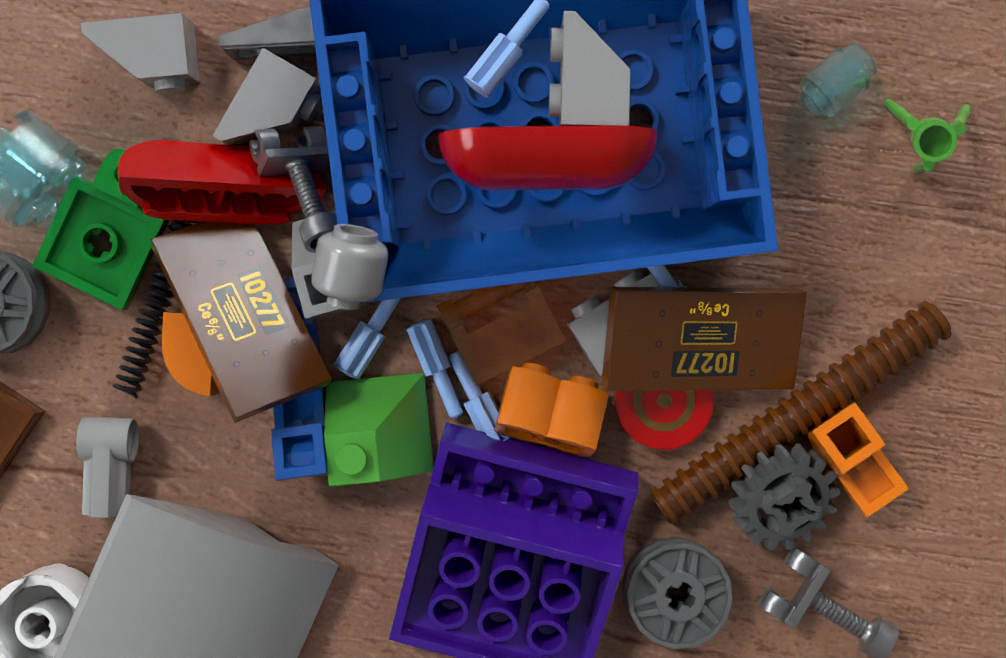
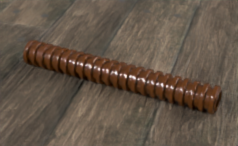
[650,301,952,526]

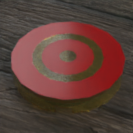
[614,390,713,450]

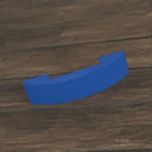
[271,278,328,481]

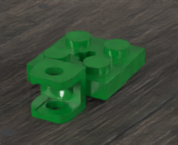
[32,149,170,310]

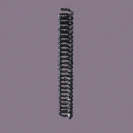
[112,220,201,399]

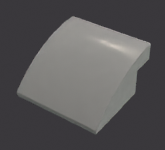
[54,494,339,658]

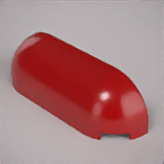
[438,125,658,191]
[118,140,327,224]

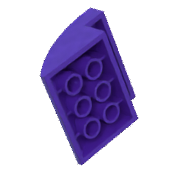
[389,422,638,658]

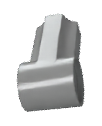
[76,416,139,518]

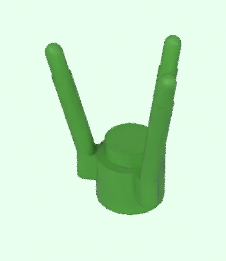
[884,99,971,175]

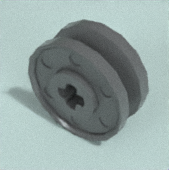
[0,251,50,354]
[622,537,733,650]

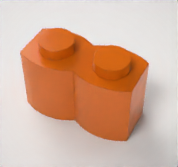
[494,363,609,458]

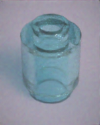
[800,43,877,117]

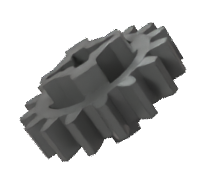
[729,444,840,551]

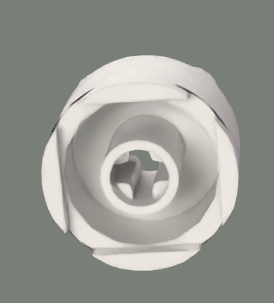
[0,563,89,658]

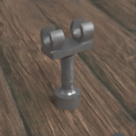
[250,126,337,253]
[757,546,899,658]

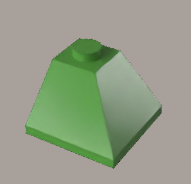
[324,373,434,486]

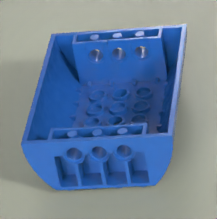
[309,0,778,303]

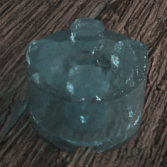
[0,110,87,228]

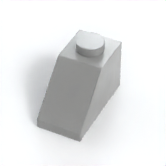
[81,13,200,94]
[213,48,322,146]

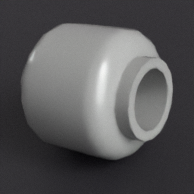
[312,224,388,310]

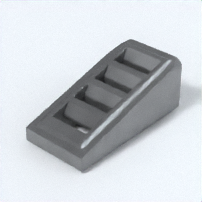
[219,6,316,59]

